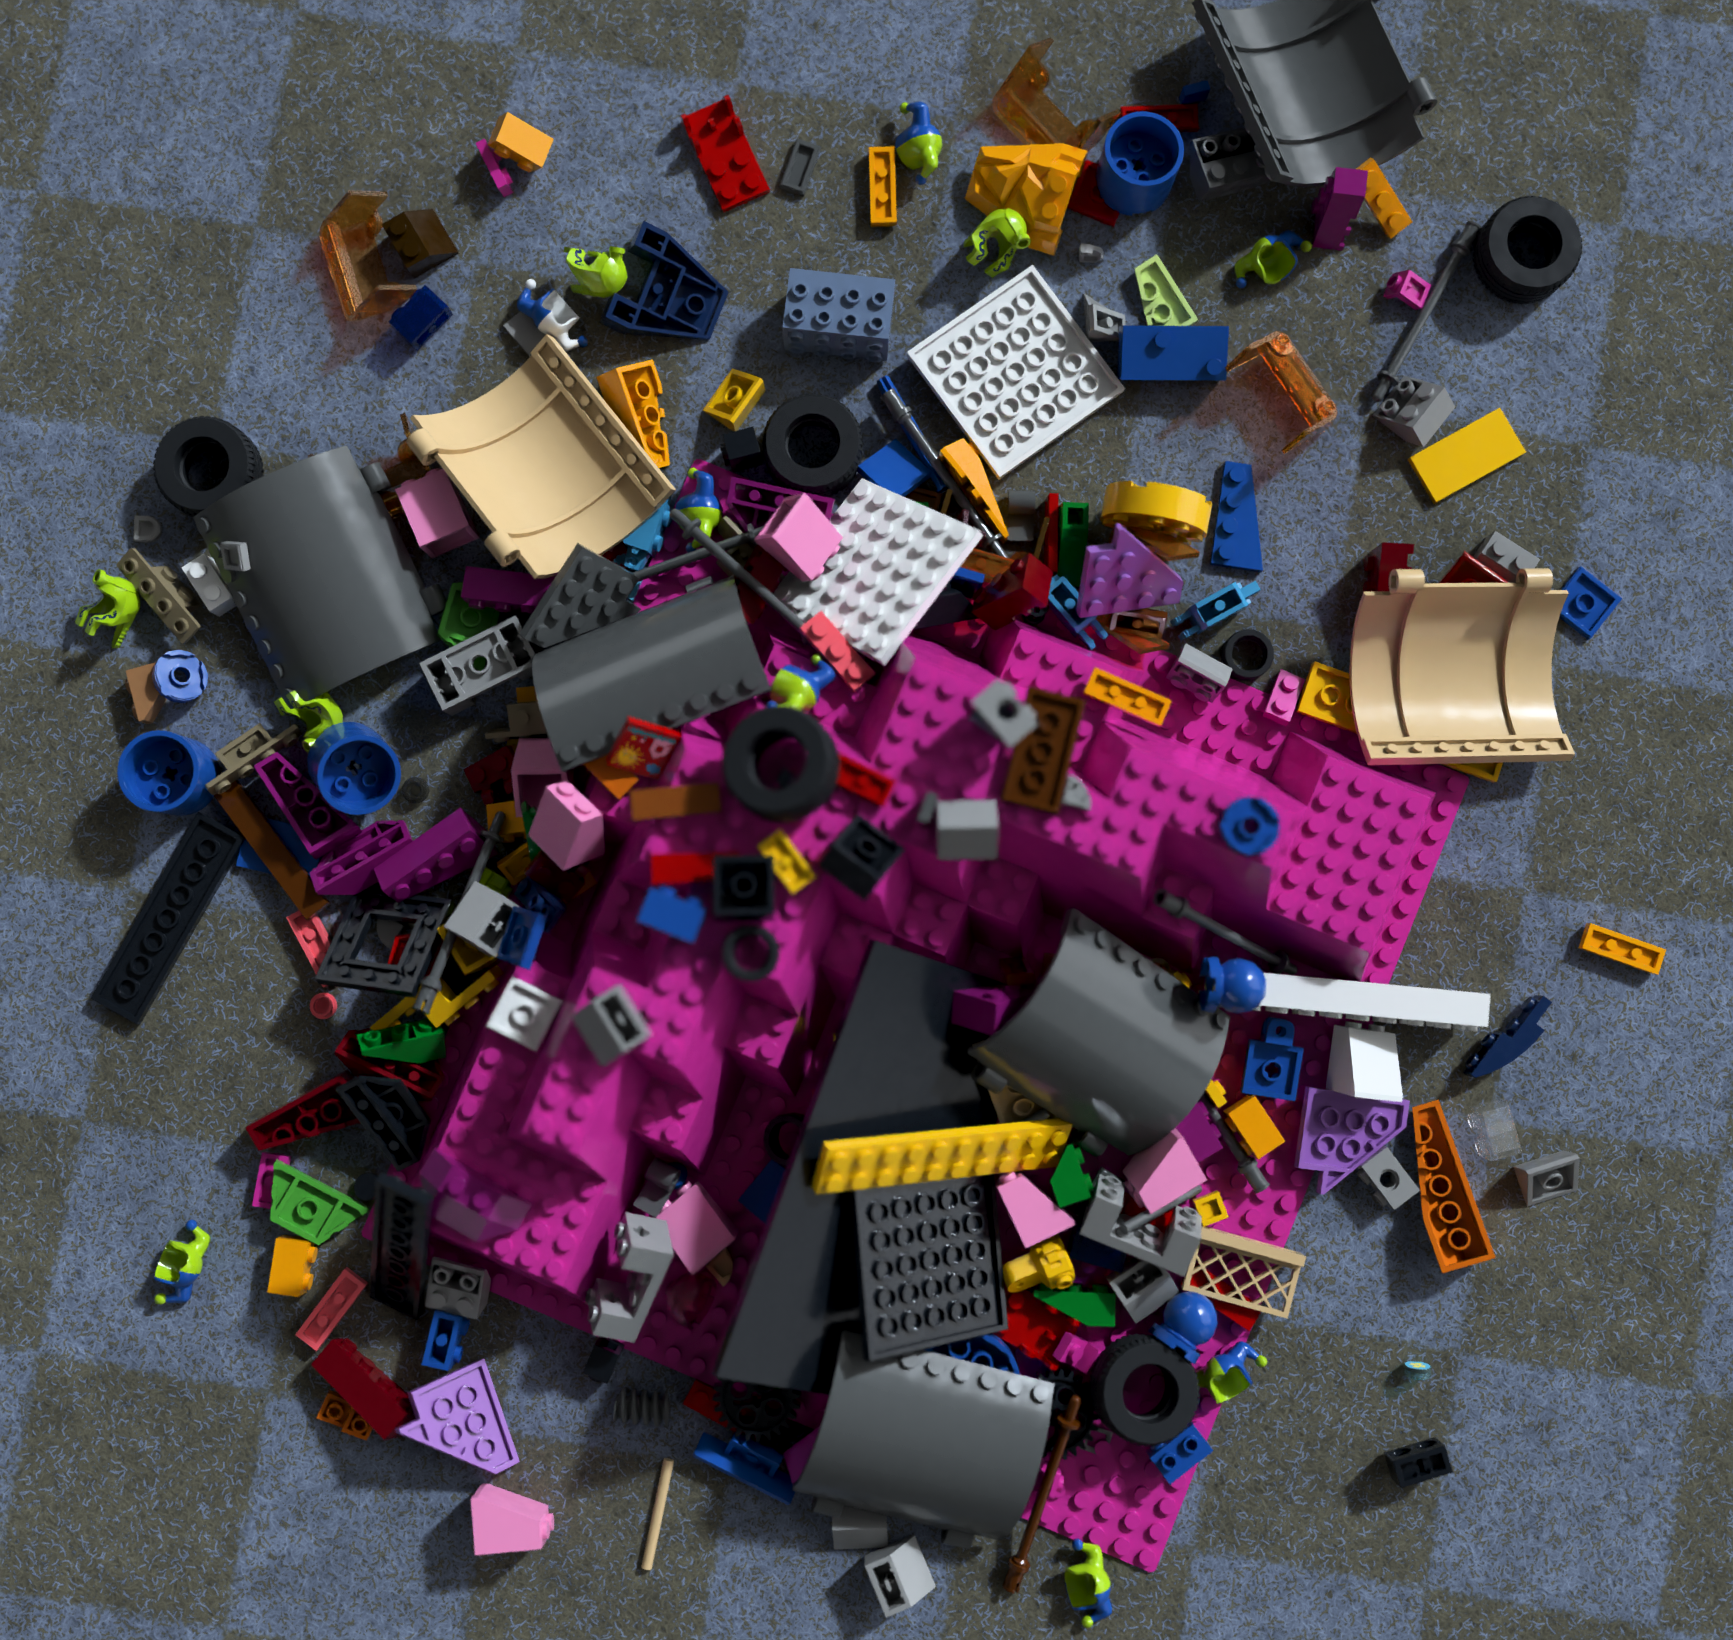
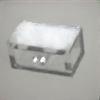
[1467,1099,1523,1161]

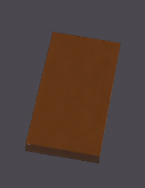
[1000,686,1086,815]

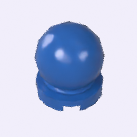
[1199,956,1267,1014]
[1149,1291,1218,1364]

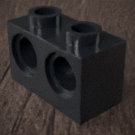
[1384,1437,1453,1488]

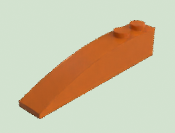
[1412,1099,1496,1273]

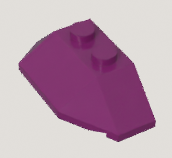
[726,477,835,532]
[310,820,413,895]
[420,1148,533,1242]

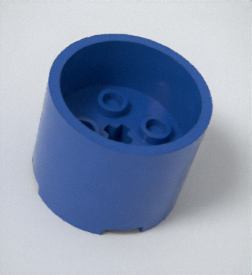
[1095,111,1184,216]
[307,722,401,815]
[117,730,220,816]

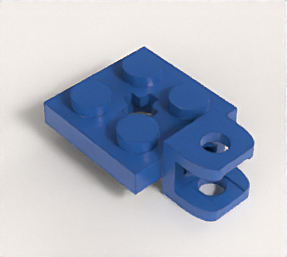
[1240,1017,1304,1101]

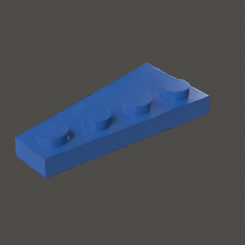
[1210,461,1263,572]

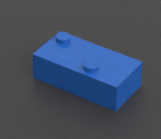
[1117,326,1229,381]

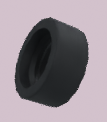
[1221,629,1274,681]
[722,925,779,981]
[763,1112,805,1166]

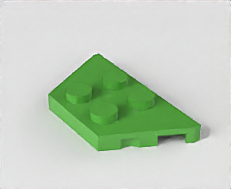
[437,582,500,671]
[270,1159,369,1245]

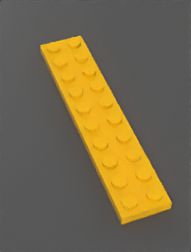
[812,1118,1073,1195]

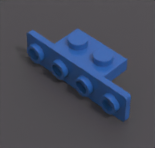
[693,1431,796,1505]

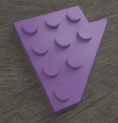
[1076,523,1183,618]
[1294,1086,1410,1194]
[395,1359,520,1474]

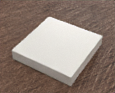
[486,976,563,1052]

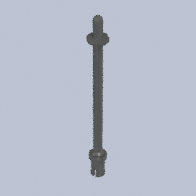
[1372,221,1482,402]
[880,388,1010,565]
[670,509,817,652]
[633,524,764,582]
[412,811,506,1014]
[1153,889,1298,975]
[1198,1091,1270,1194]

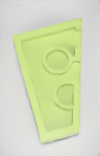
[1135,254,1198,326]

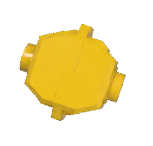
[1003,1233,1076,1292]

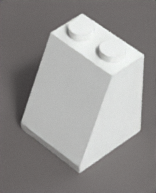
[1326,1021,1403,1102]

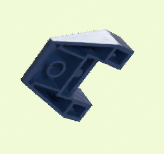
[599,221,729,340]

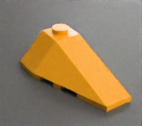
[596,359,670,468]
[939,438,1009,543]

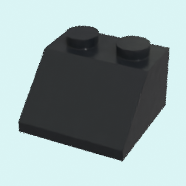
[817,814,905,902]
[714,855,774,922]

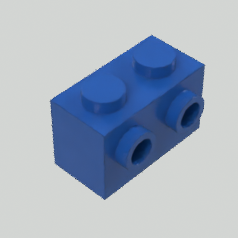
[637,885,708,943]
[422,1309,470,1371]
[1146,1421,1213,1485]

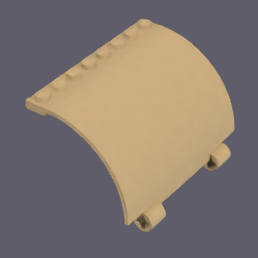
[406,334,676,579]
[1349,568,1575,765]

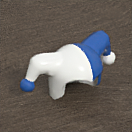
[516,279,588,352]

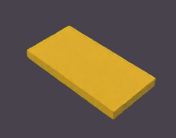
[1408,408,1526,504]

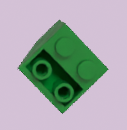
[1050,1143,1094,1208]

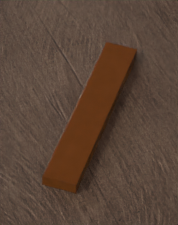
[214,780,330,920]

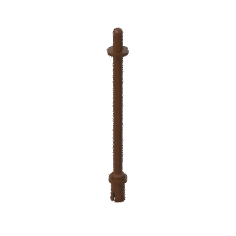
[1003,1395,1081,1593]

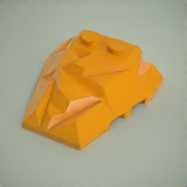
[965,143,1088,256]

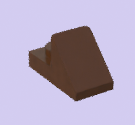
[1109,608,1168,639]

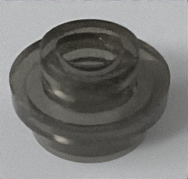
[402,777,429,804]

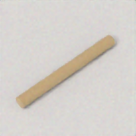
[641,1458,674,1570]

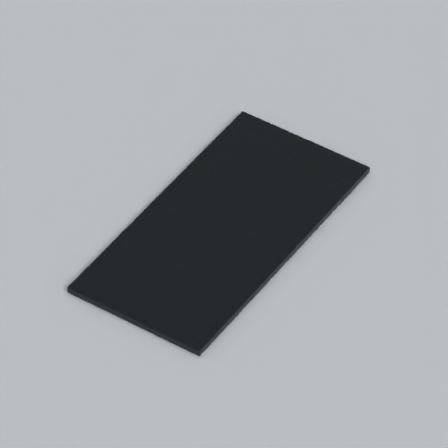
[712,938,1005,1395]

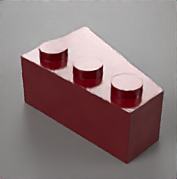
[971,552,1053,630]

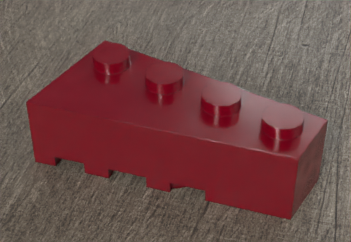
[245,1069,361,1151]
[311,1338,416,1440]

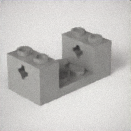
[419,615,538,716]
[1080,1174,1202,1277]
[585,1212,674,1343]

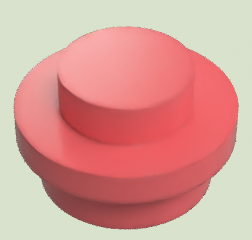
[310,992,337,1019]

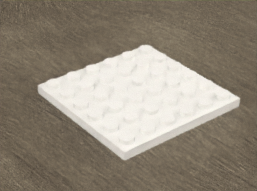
[906,265,1125,480]
[773,478,983,666]

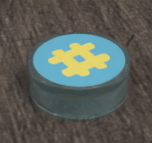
[1403,1361,1432,1380]

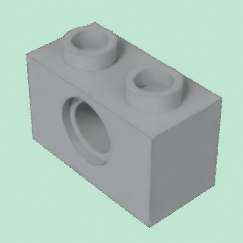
[969,678,1038,750]
[1357,1146,1420,1210]

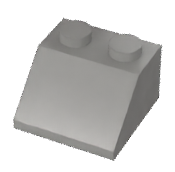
[1473,531,1540,583]

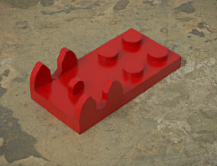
[680,94,770,213]
[993,1282,1081,1371]

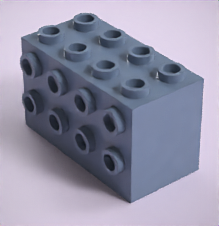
[783,268,895,362]

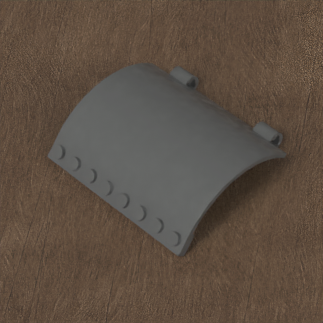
[1192,0,1437,187]
[193,445,447,709]
[532,575,772,772]
[967,907,1231,1157]
[792,1330,1054,1549]

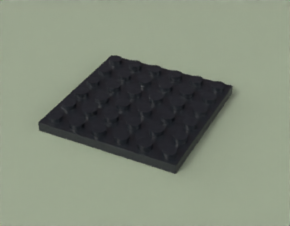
[849,1174,1008,1361]

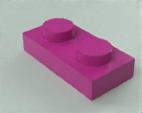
[476,138,513,197]
[1262,669,1305,726]
[252,1151,291,1209]

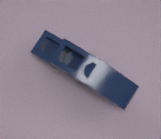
[514,876,567,934]
[1463,995,1552,1078]

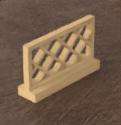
[1181,1226,1306,1319]

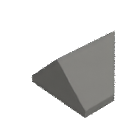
[1084,294,1126,342]

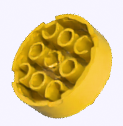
[1100,481,1212,546]

